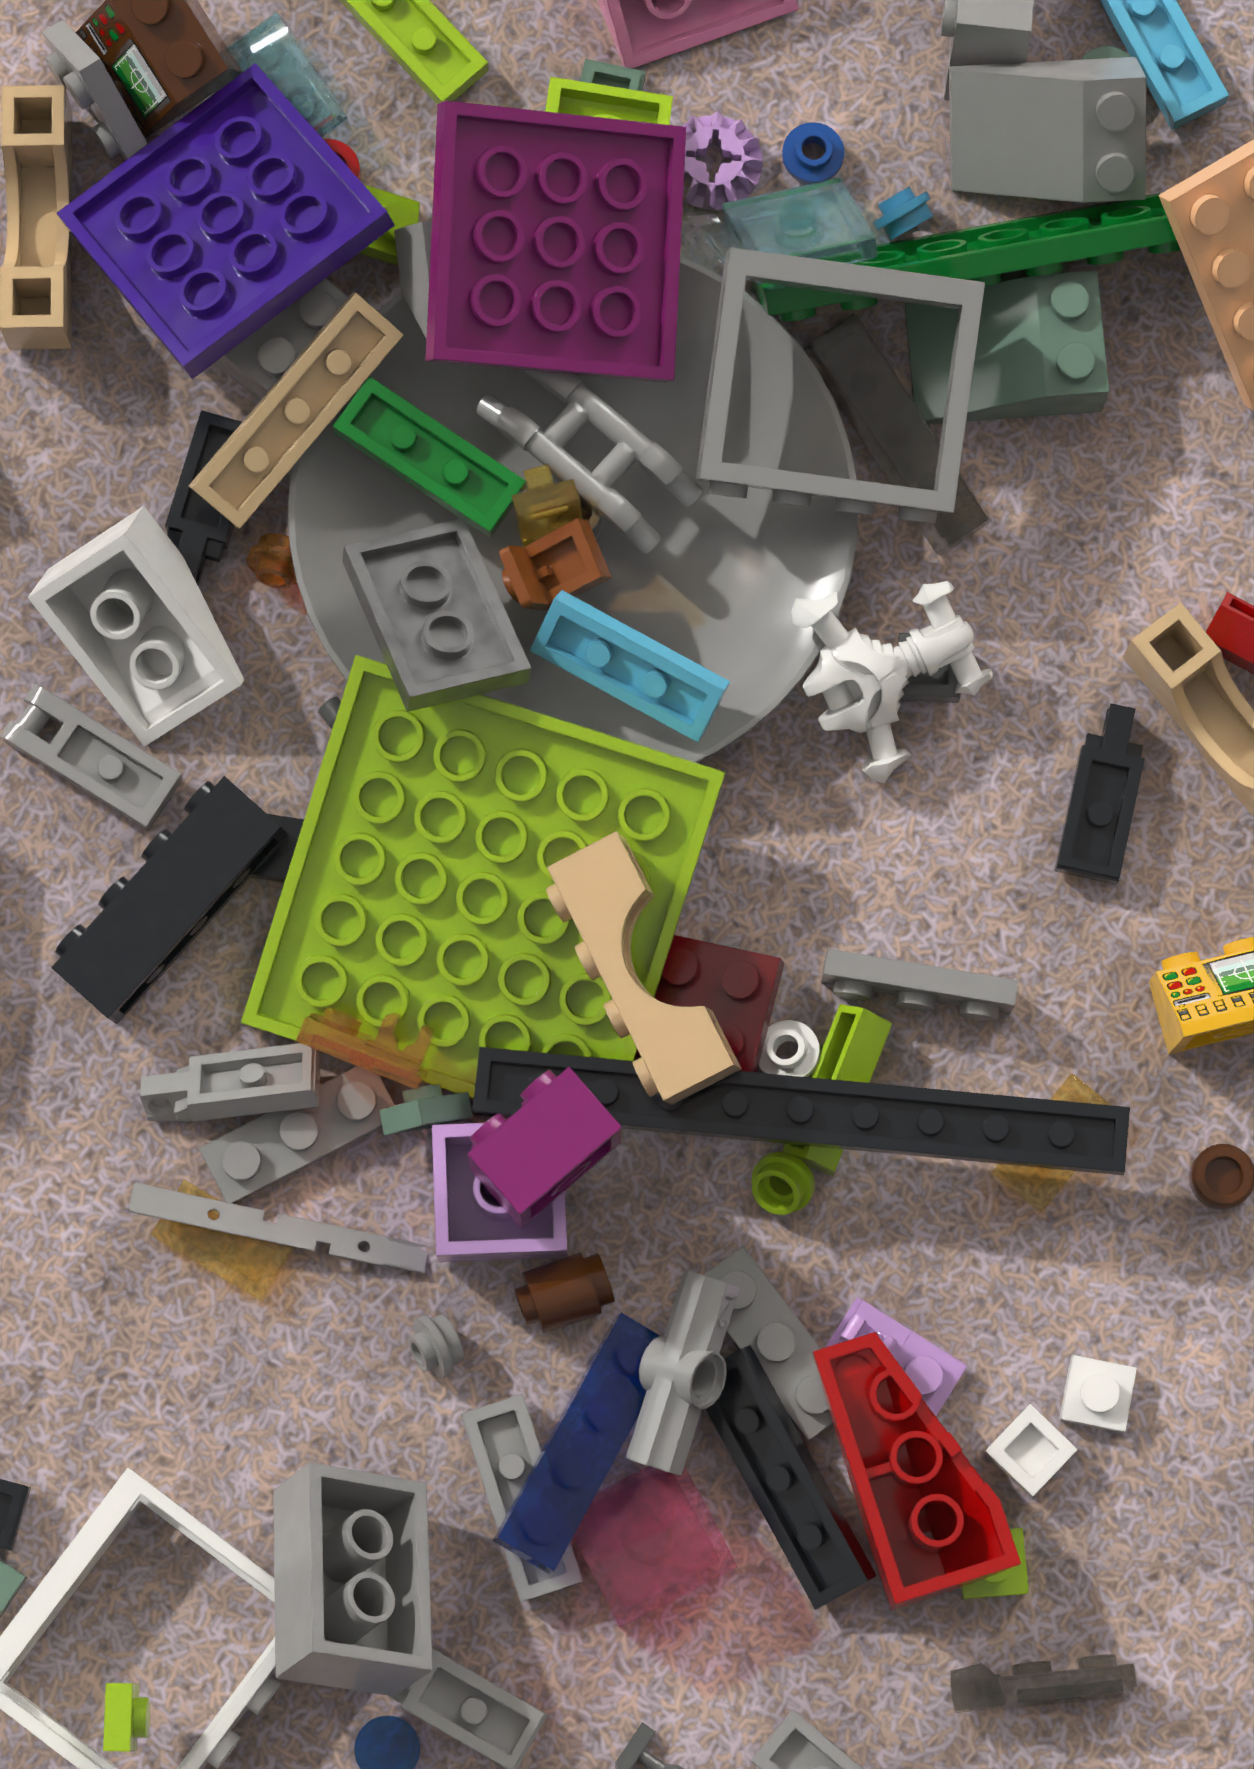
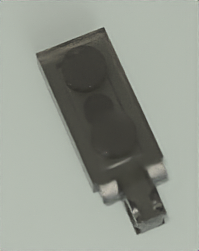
[949,1654,1137,1713]

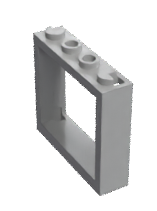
[696,247,985,524]

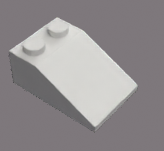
[28,506,244,746]

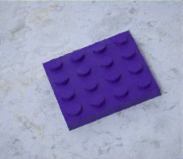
[57,63,395,379]

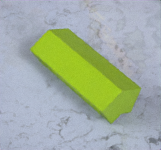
[782,1004,892,1176]

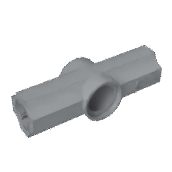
[626,1270,740,1476]

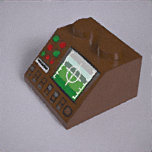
[75,0,243,138]

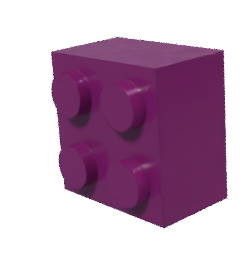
[467,1067,622,1229]

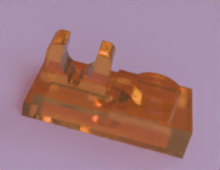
[296,1008,434,1089]

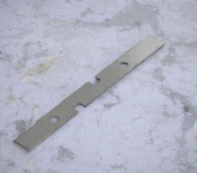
[128,1183,428,1274]

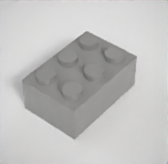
[273,1462,432,1697]

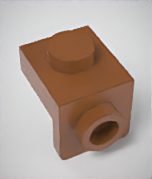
[499,518,612,611]

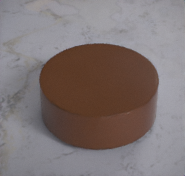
[1189,1144,1254,1210]

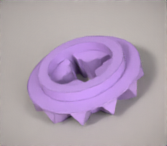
[682,111,763,210]

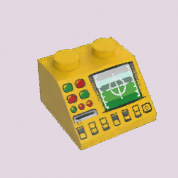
[1149,937,1254,1055]

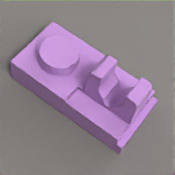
[826,1297,967,1416]

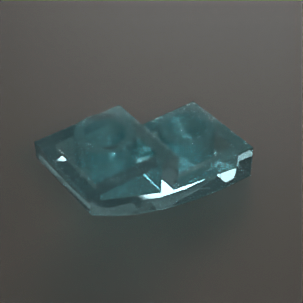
[228,12,348,137]

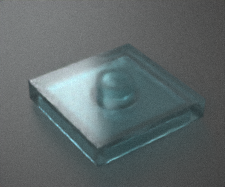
[721,177,877,284]

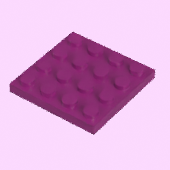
[425,101,686,383]

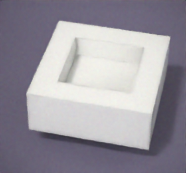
[1059,1355,1137,1433]
[984,1404,1078,1498]

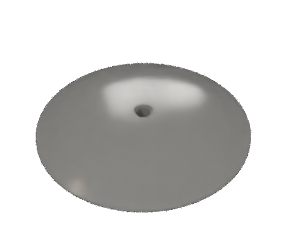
[288,256,858,763]

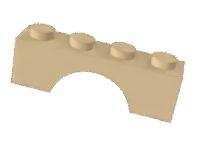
[0,85,73,350]
[1122,602,1254,817]
[546,831,742,1105]

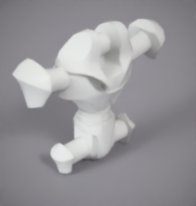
[791,581,993,784]

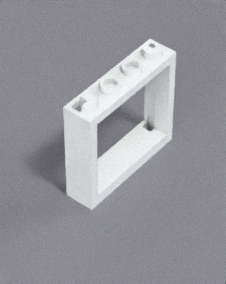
[0,1468,281,1769]

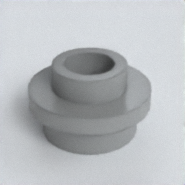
[408,1314,464,1378]

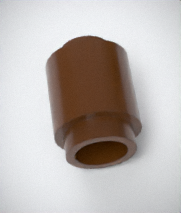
[514,1252,615,1334]

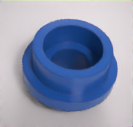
[782,122,844,185]

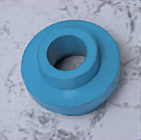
[873,186,934,241]

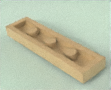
[189,292,404,529]

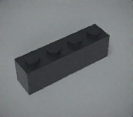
[51,776,288,1024]

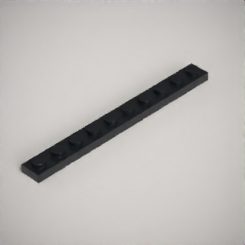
[473,1047,1130,1175]

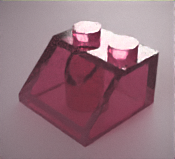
[561,1466,738,1629]

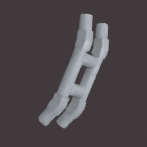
[477,370,703,554]

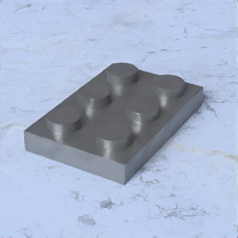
[342,518,531,712]

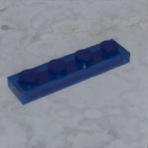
[493,1312,660,1574]

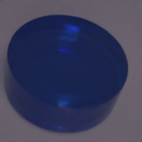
[354,1716,421,1769]

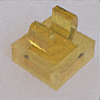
[511,464,583,547]

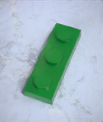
[333,376,527,538]

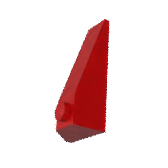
[812,1332,1021,1610]

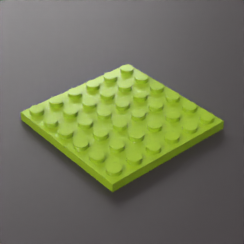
[241,655,726,1098]

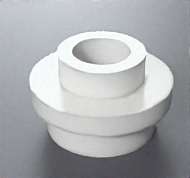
[759,1020,821,1077]

